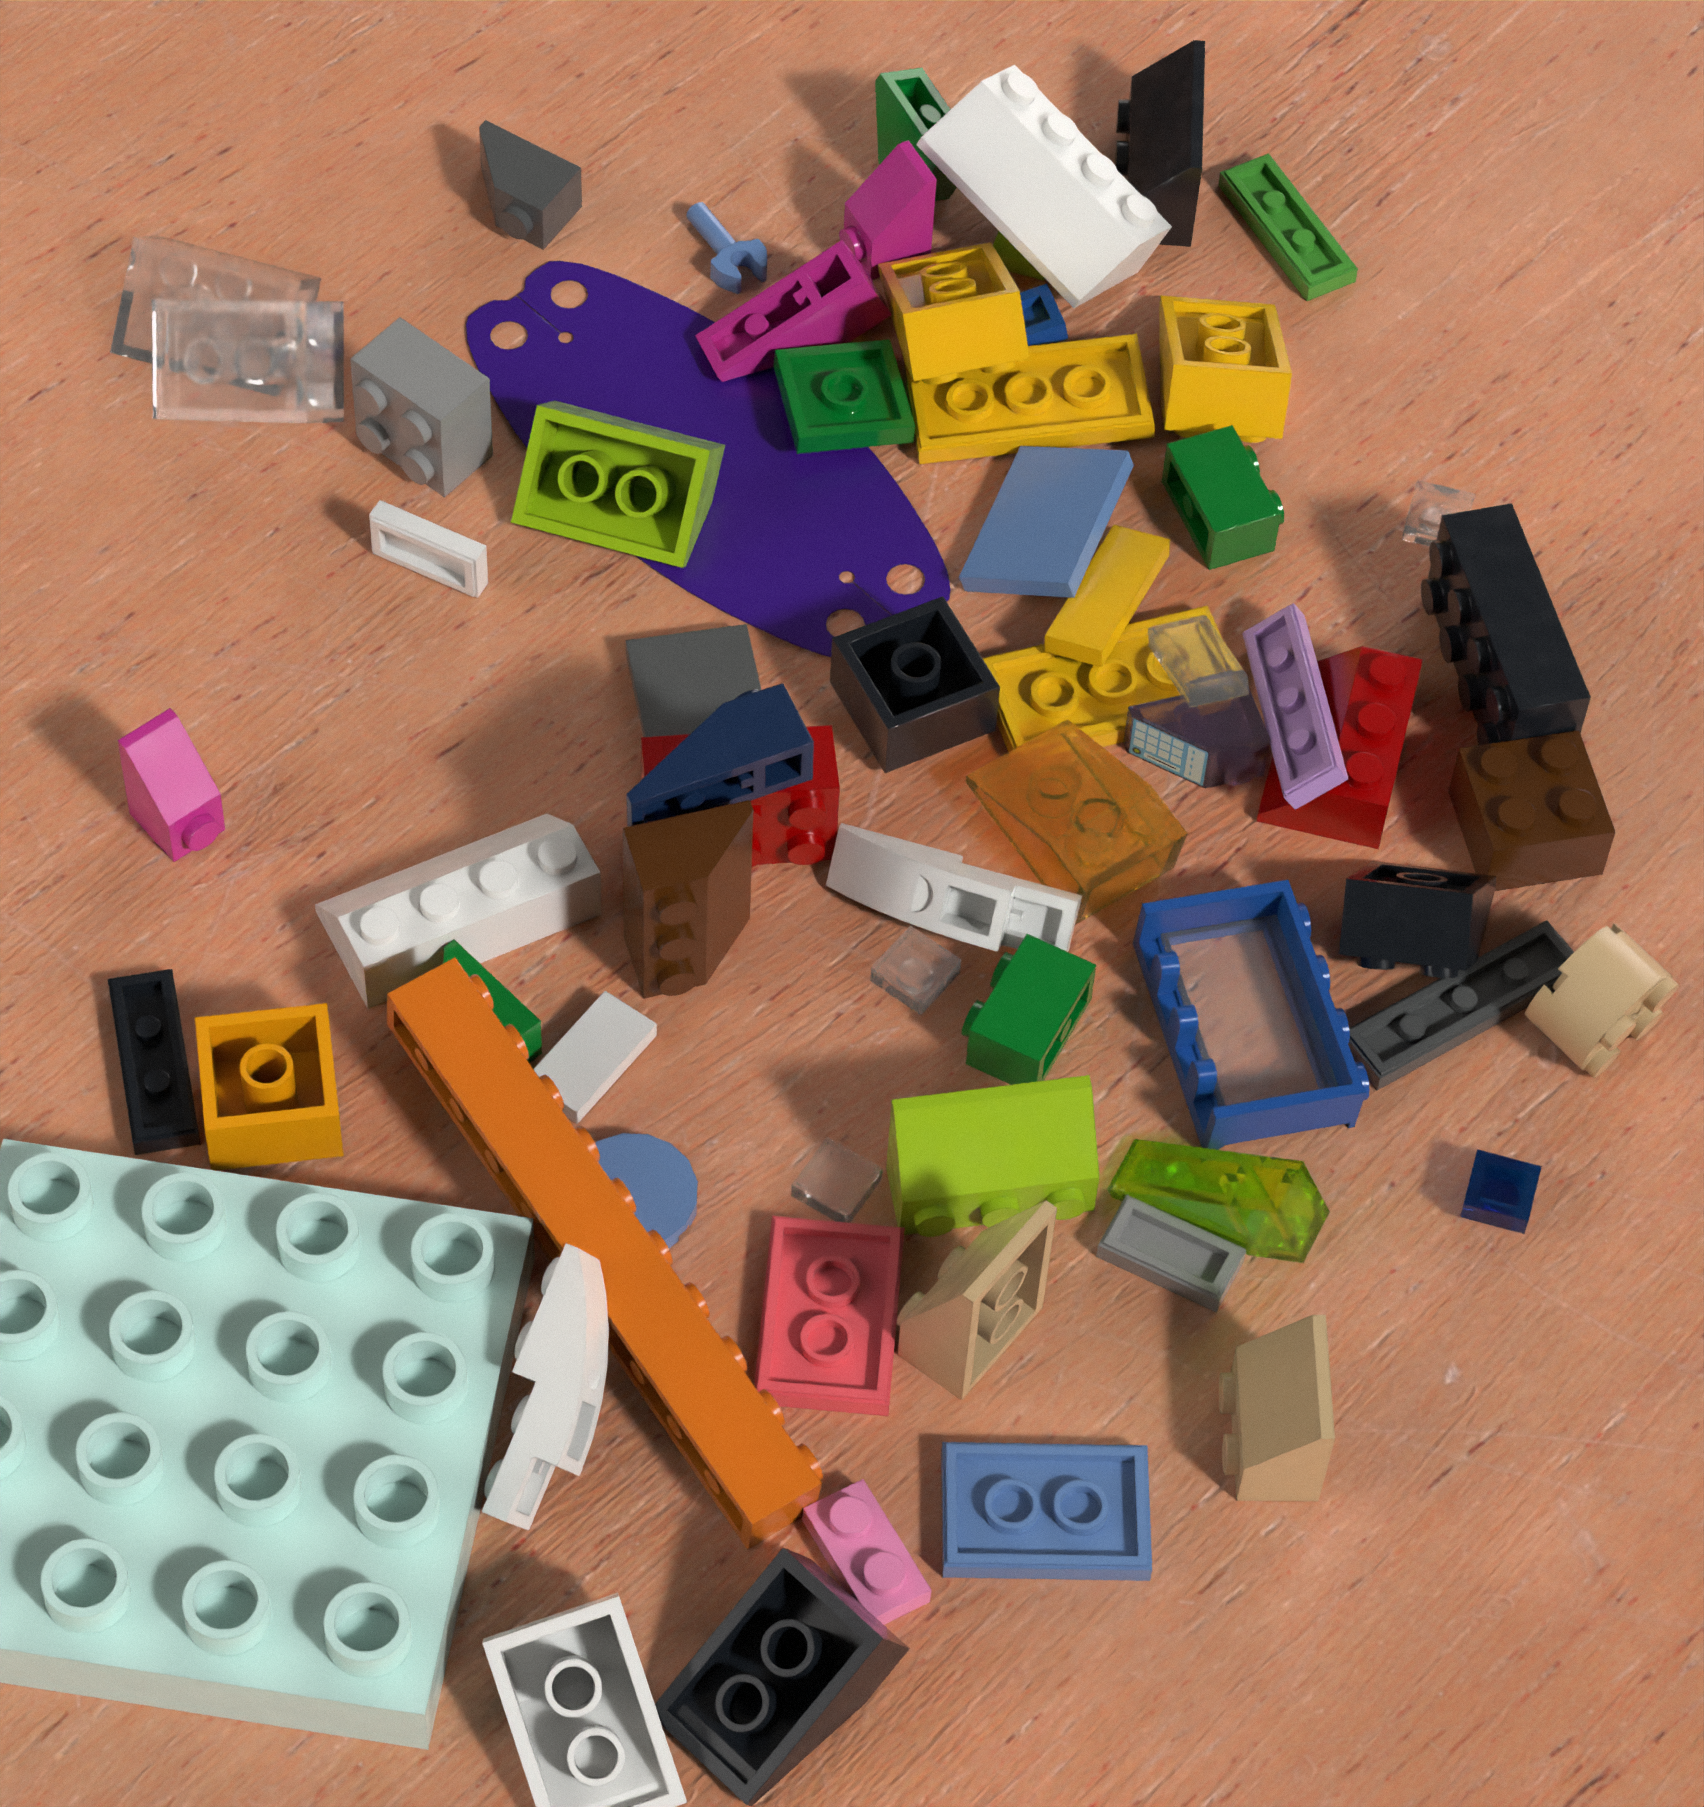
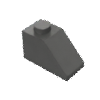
[479,120,582,250]

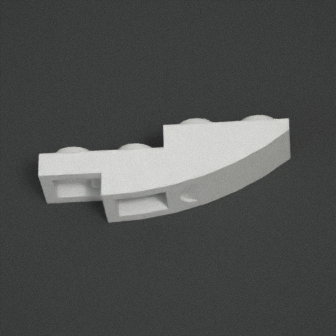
[826,823,1082,952]
[482,1243,609,1531]

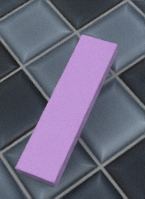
[1242,603,1349,810]

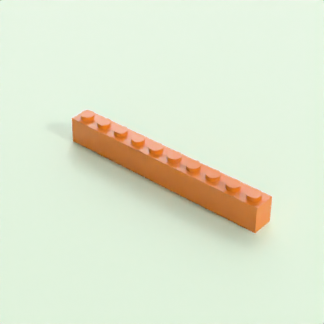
[387,957,823,1550]

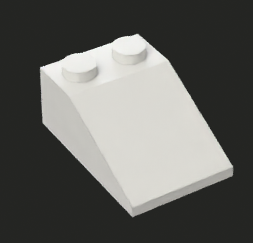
[482,1593,687,1807]

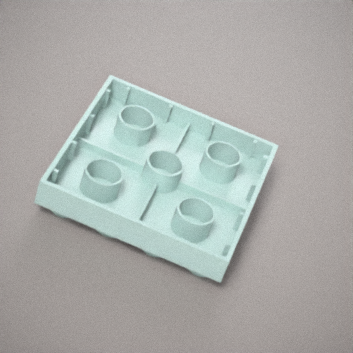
[0,1139,535,1750]

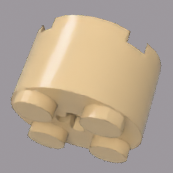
[1525,923,1679,1078]

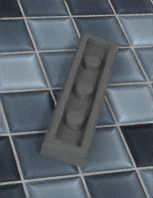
[1348,920,1574,1091]

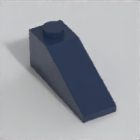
[626,683,814,827]

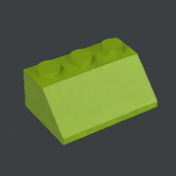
[511,400,725,568]
[886,1075,1100,1237]

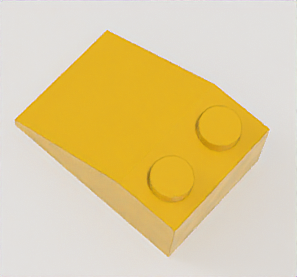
[878,242,1030,384]
[1159,295,1292,443]

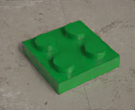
[773,339,915,454]

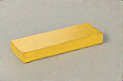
[1045,525,1170,667]

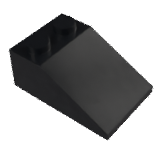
[655,1548,910,1806]

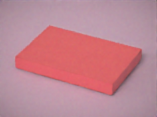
[754,1216,905,1416]

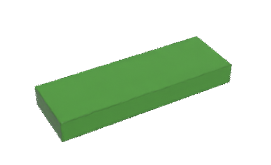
[1218,153,1358,302]

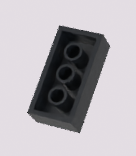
[1421,503,1591,746]

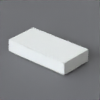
[369,500,488,598]
[534,991,657,1124]

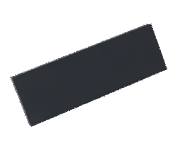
[108,969,201,1155]

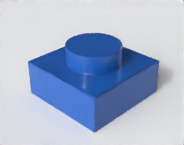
[1020,284,1068,346]

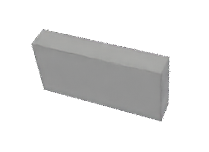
[1096,1195,1246,1312]

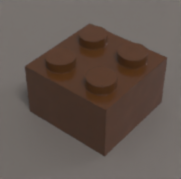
[1448,731,1615,891]

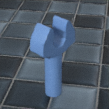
[686,202,767,294]

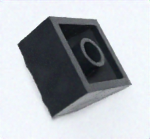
[1339,861,1497,978]

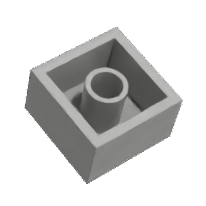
[350,317,493,497]

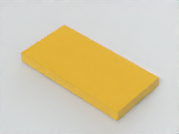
[904,334,1155,465]
[982,605,1249,768]

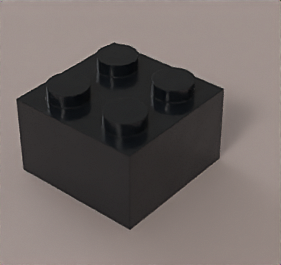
[830,596,1000,773]

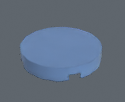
[596,1133,698,1248]

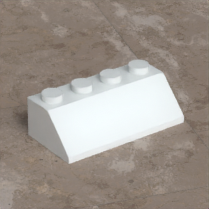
[916,65,1172,308]
[315,813,601,1009]

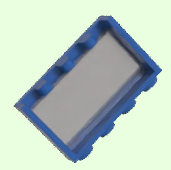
[1133,880,1370,1157]

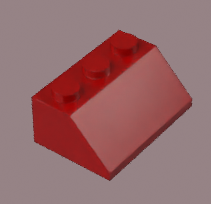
[1256,646,1423,849]

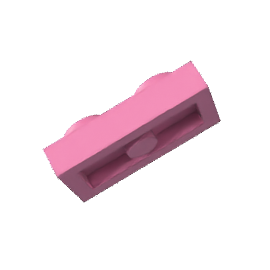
[802,1479,932,1625]

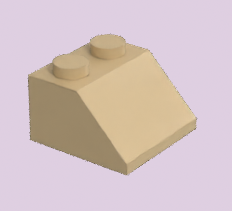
[1219,1315,1335,1501]

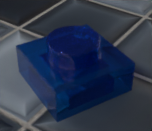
[1460,1149,1542,1234]

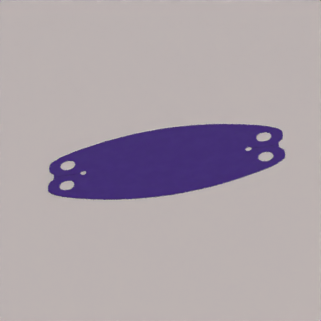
[466,261,951,657]

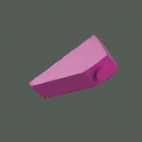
[695,239,892,382]

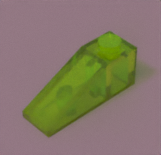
[1107,1139,1330,1263]

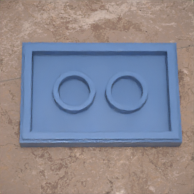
[959,446,1134,598]
[941,1442,1152,1581]

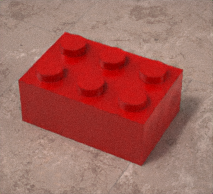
[641,725,840,867]

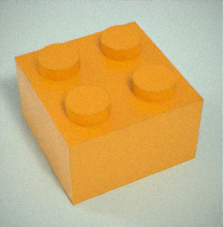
[195,1003,344,1171]

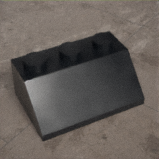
[1115,40,1205,247]

